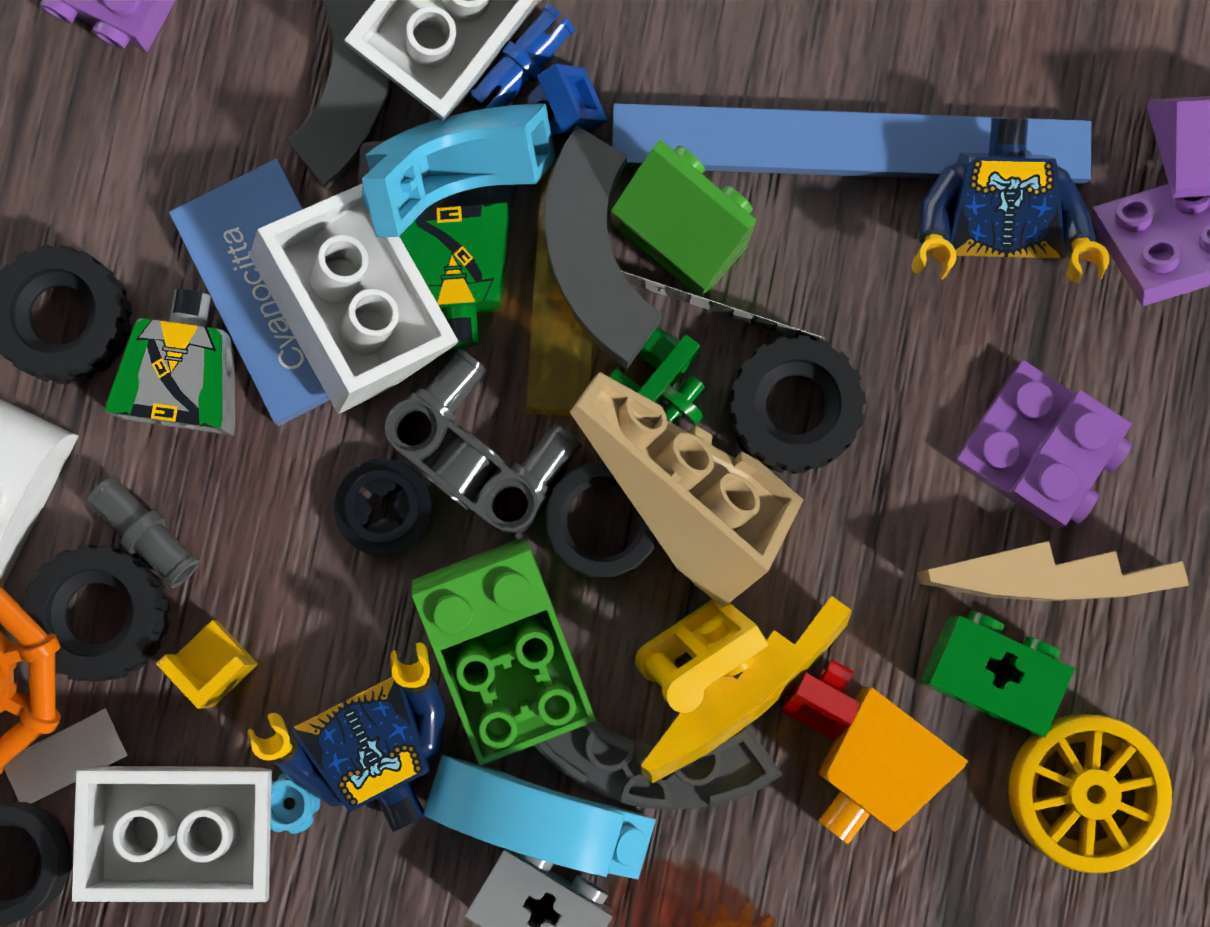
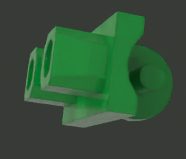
[609,327,705,426]

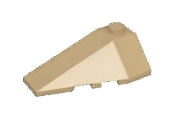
[570,372,803,608]

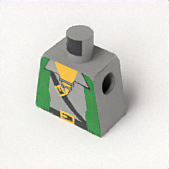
[105,289,235,436]

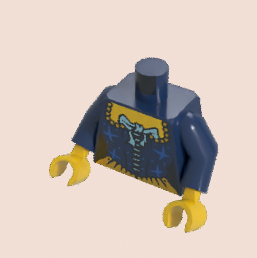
[911,118,1109,283]
[247,643,446,832]

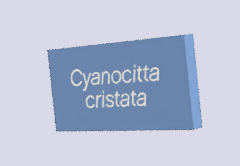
[169,158,330,426]

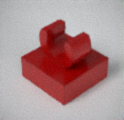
[780,659,862,741]

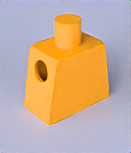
[818,686,968,844]

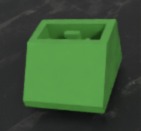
[611,139,757,298]

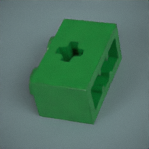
[919,610,1075,738]

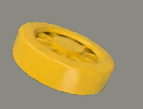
[1008,714,1172,873]

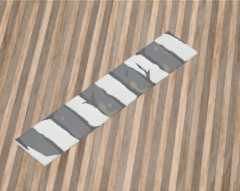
[621,271,825,342]

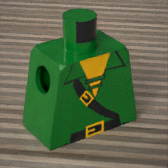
[399,203,511,348]

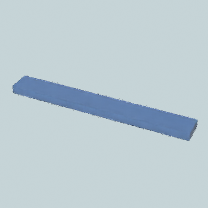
[612,103,1092,184]

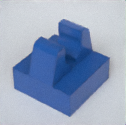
[527,63,608,137]

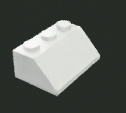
[250,183,458,414]

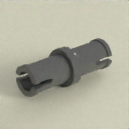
[86,476,200,589]

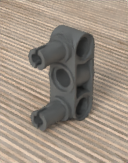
[385,348,582,535]

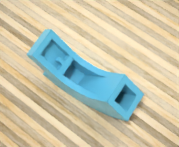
[362,104,556,237]
[424,755,656,880]

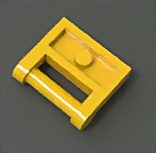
[635,599,769,713]

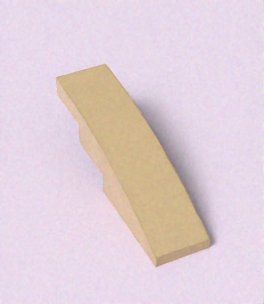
[917,541,1189,601]

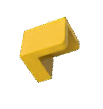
[156,620,259,709]

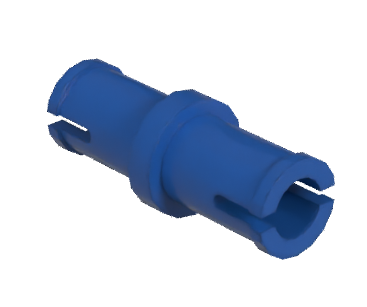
[468,4,575,109]

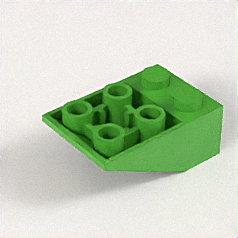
[411,536,596,766]

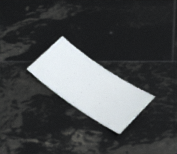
[4,708,128,804]

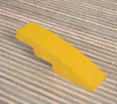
[641,596,852,784]

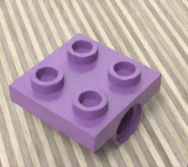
[1091,184,1210,307]

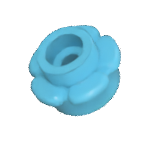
[271,773,320,834]

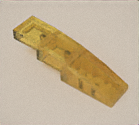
[527,170,593,416]

